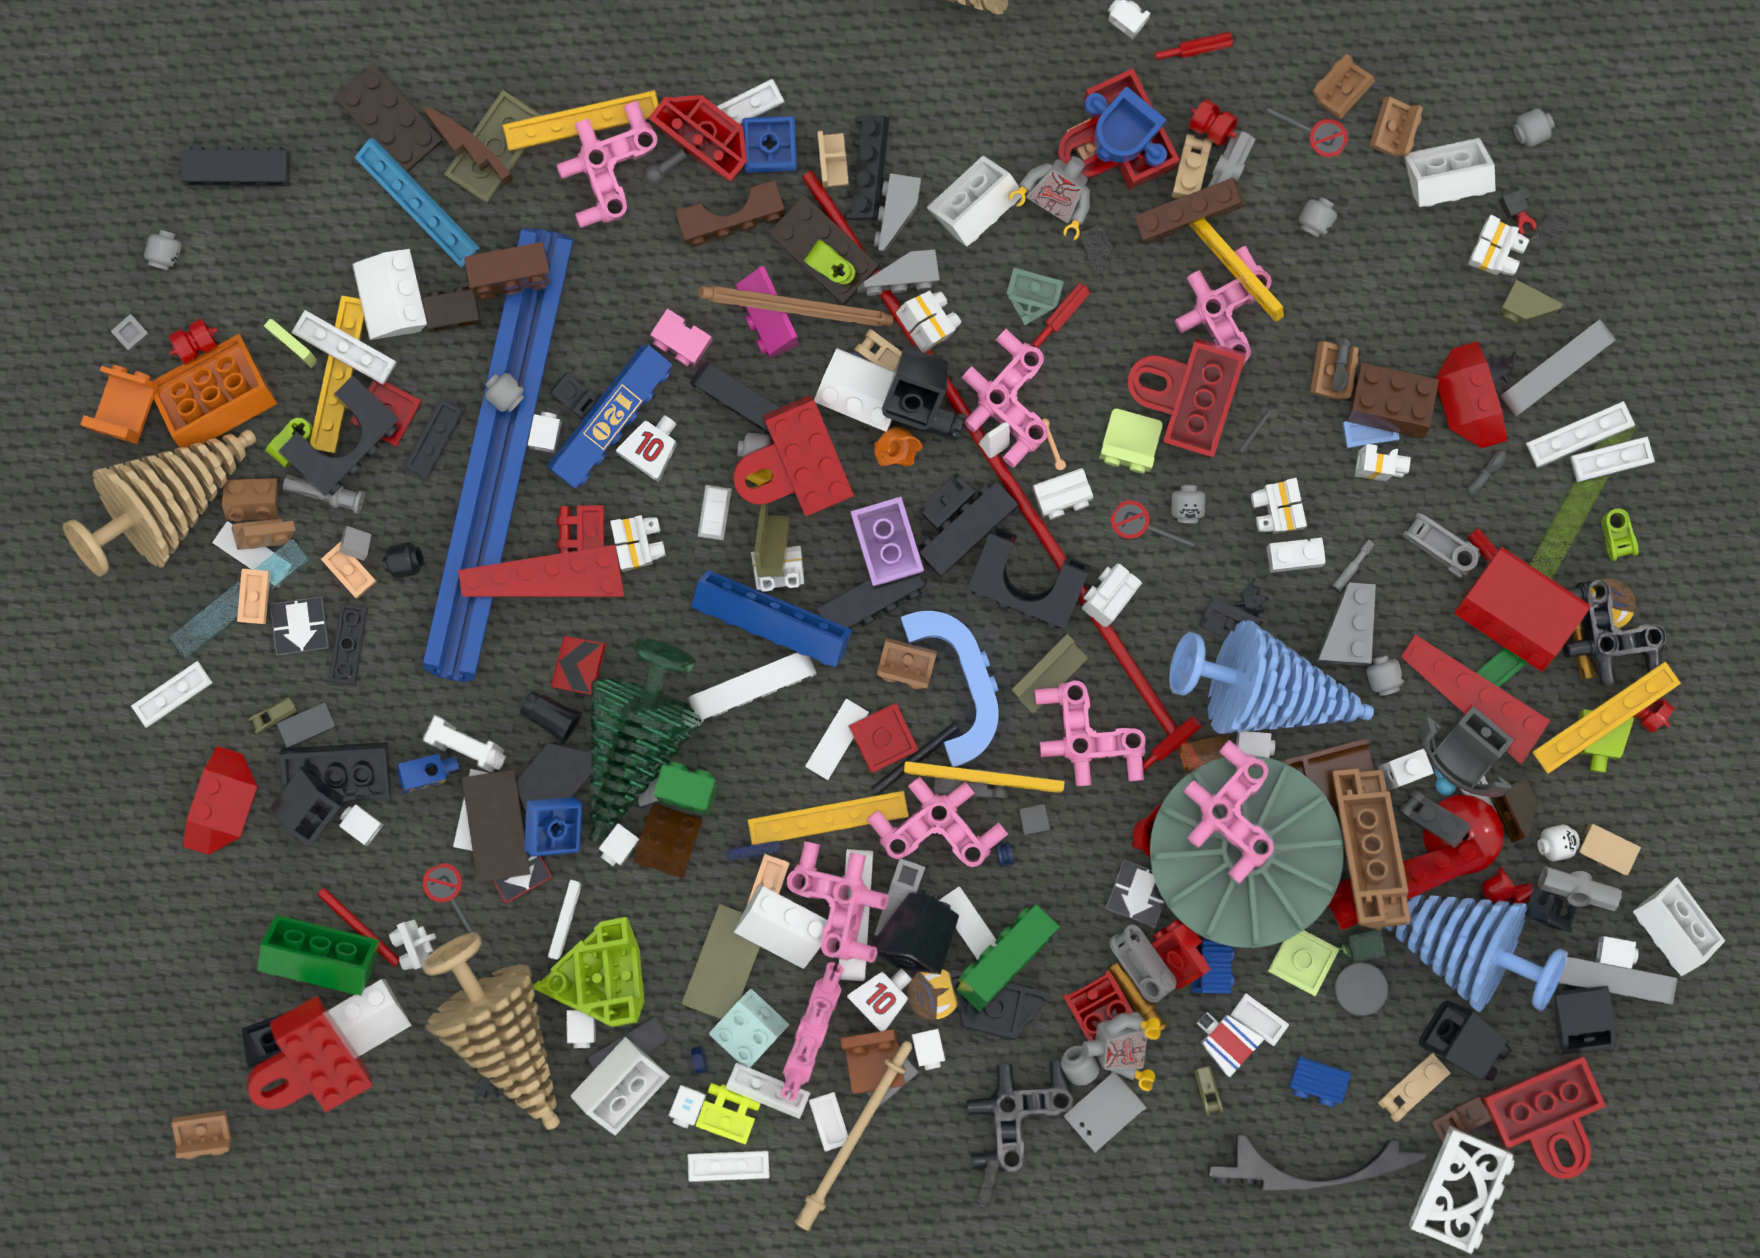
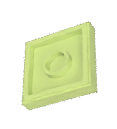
[264,319,317,368]
[1268,930,1339,996]

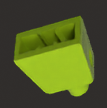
[1579,709,1634,773]

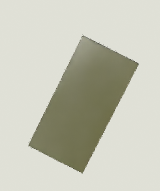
[444,90,542,204]
[681,904,760,1019]

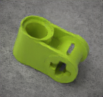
[804,239,856,285]
[266,418,313,468]
[1601,509,1639,561]

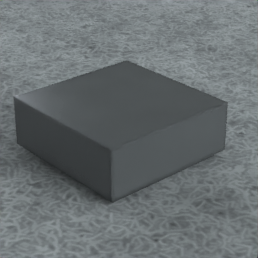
[1019,804,1050,835]

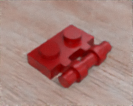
[557,505,604,554]

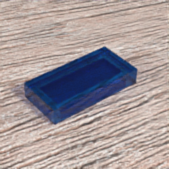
[727,841,781,861]

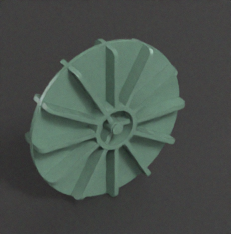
[1150,755,1344,948]

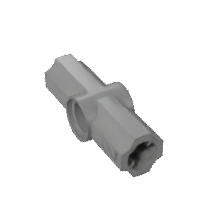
[1208,130,1255,187]
[1538,866,1622,911]

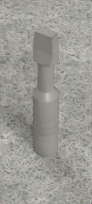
[1332,540,1374,592]

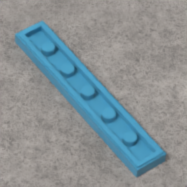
[354,138,480,268]

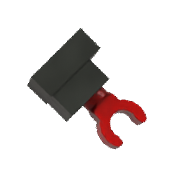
[1499,187,1537,235]

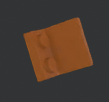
[841,1029,905,1094]

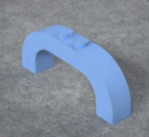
[901,611,998,768]

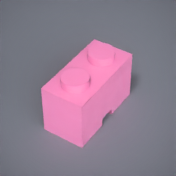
[650,308,712,367]

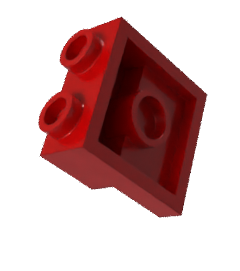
[1151,919,1211,990]

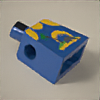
[396,754,460,795]

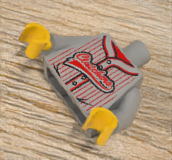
[1008,156,1090,240]
[1083,1012,1161,1091]

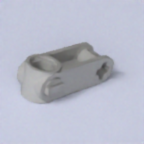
[1402,513,1481,578]
[1110,924,1176,1003]

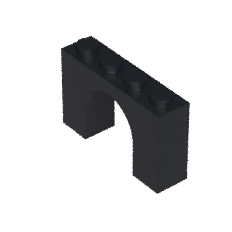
[278,375,399,497]
[967,526,1091,629]

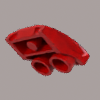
[1063,970,1133,1041]

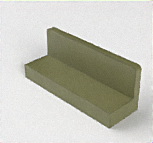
[754,504,791,577]
[1011,634,1088,713]

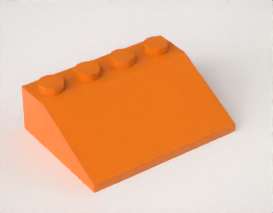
[151,334,277,451]

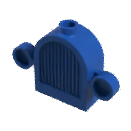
[1084,86,1167,167]

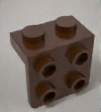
[634,804,702,878]

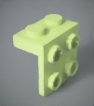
[1099,409,1162,474]

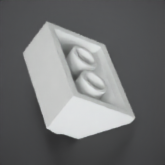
[1404,138,1495,207]
[926,156,1021,246]
[352,249,427,340]
[814,348,894,432]
[1633,877,1725,976]
[734,885,828,969]
[328,979,411,1056]
[571,1037,670,1135]

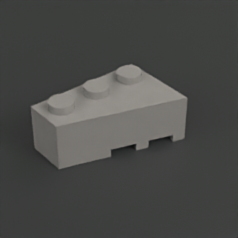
[1315,583,1376,666]

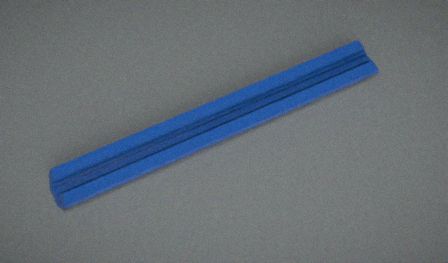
[423,228,574,682]

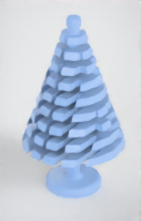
[1169,620,1374,734]
[1385,895,1568,1012]

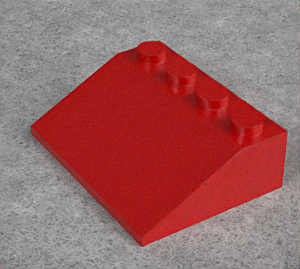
[1454,547,1591,672]

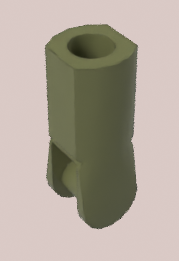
[248,696,298,734]
[1193,1065,1223,1116]

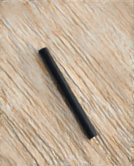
[871,722,960,796]

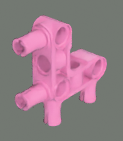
[556,101,657,228]
[1174,246,1271,365]
[961,329,1048,468]
[1034,681,1146,786]
[1184,740,1274,884]
[867,776,1008,867]
[787,841,889,962]
[781,962,843,1101]

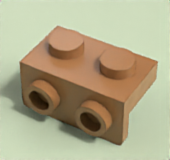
[1313,54,1375,119]
[1369,97,1423,157]
[1310,341,1359,400]
[222,478,278,521]
[231,518,295,550]
[876,638,937,689]
[171,1110,232,1159]

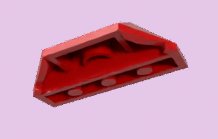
[649,95,747,182]
[1435,342,1507,448]
[183,746,258,855]

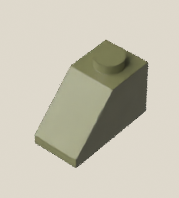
[1498,280,1563,324]

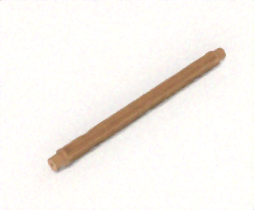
[699,285,893,327]

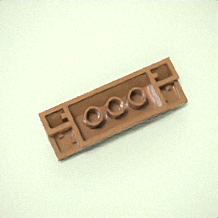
[1332,768,1411,930]

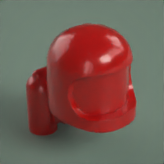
[1481,866,1533,905]

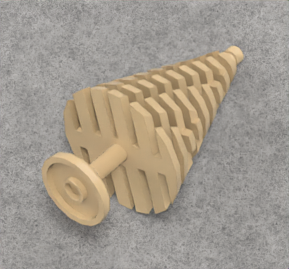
[63,430,256,576]
[422,932,560,1130]

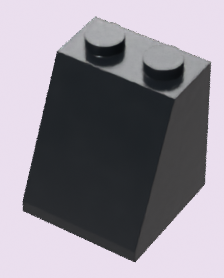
[871,891,959,975]

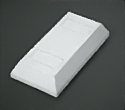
[698,485,732,540]
[1231,993,1289,1046]
[809,1092,848,1151]

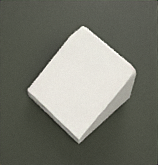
[979,422,1010,458]

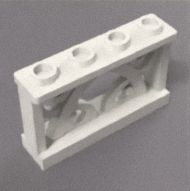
[423,716,506,773]
[1409,1126,1515,1254]

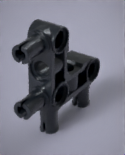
[1562,579,1667,685]
[966,1060,1073,1172]

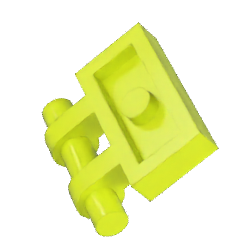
[695,1083,761,1144]

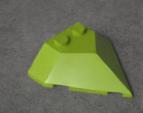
[533,917,644,1027]

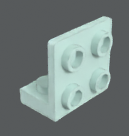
[709,989,789,1068]

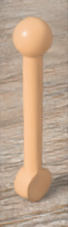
[1042,419,1066,470]

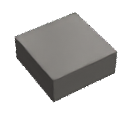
[111,314,149,352]
[339,526,372,561]

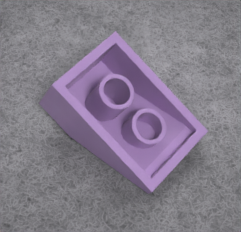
[851,497,924,587]

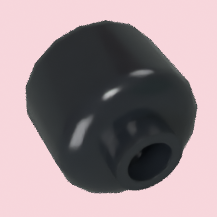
[382,542,424,579]

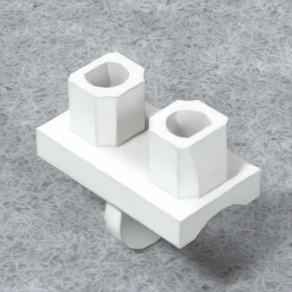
[389,919,436,970]

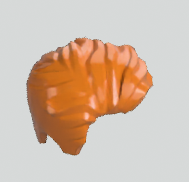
[874,427,923,467]

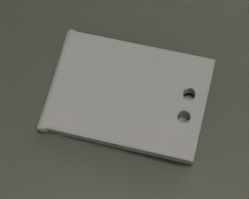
[1063,1071,1147,1153]

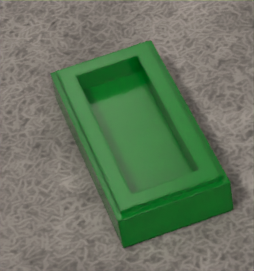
[1475,647,1527,687]

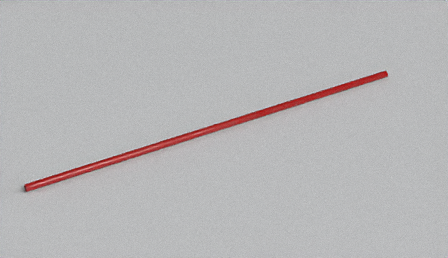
[802,170,1202,772]

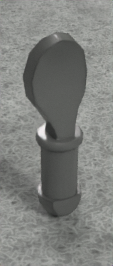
[1332,338,1351,392]
[1467,450,1507,495]

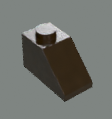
[1490,778,1538,843]

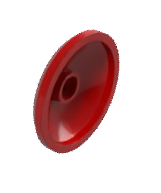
[1423,795,1504,875]

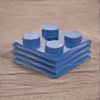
[742,116,797,173]
[524,797,582,857]

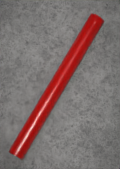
[317,887,399,968]

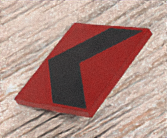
[551,636,606,695]

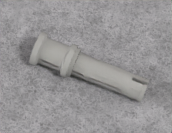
[283,474,365,514]

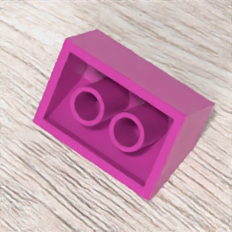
[736,266,798,359]

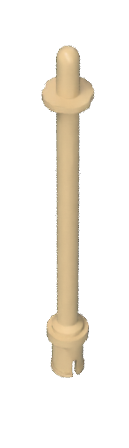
[795,1041,912,1231]

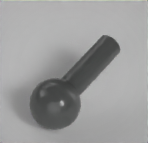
[644,148,688,185]

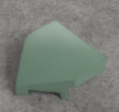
[1007,268,1064,325]

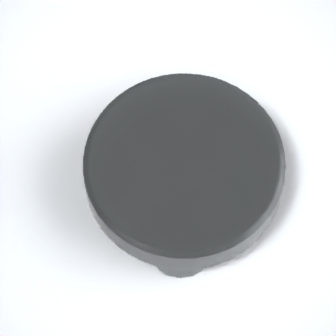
[1334,962,1388,1016]

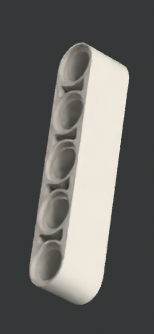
[687,653,817,723]
[839,849,873,981]

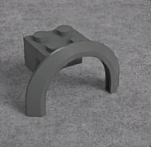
[1420,706,1514,798]

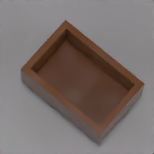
[464,242,552,301]
[1347,363,1439,439]

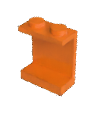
[80,365,158,444]

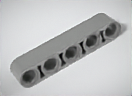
[1500,319,1616,417]
[1548,954,1678,1005]

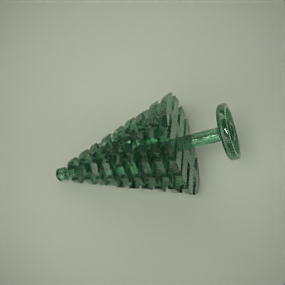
[588,638,702,844]

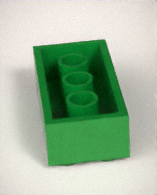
[653,761,718,816]
[957,905,1060,1012]
[257,915,379,996]

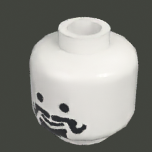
[1538,824,1580,862]

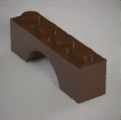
[1135,178,1246,243]
[675,180,785,247]

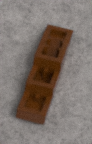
[424,107,513,185]

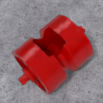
[1189,99,1238,147]
[169,318,218,365]
[1633,698,1675,733]

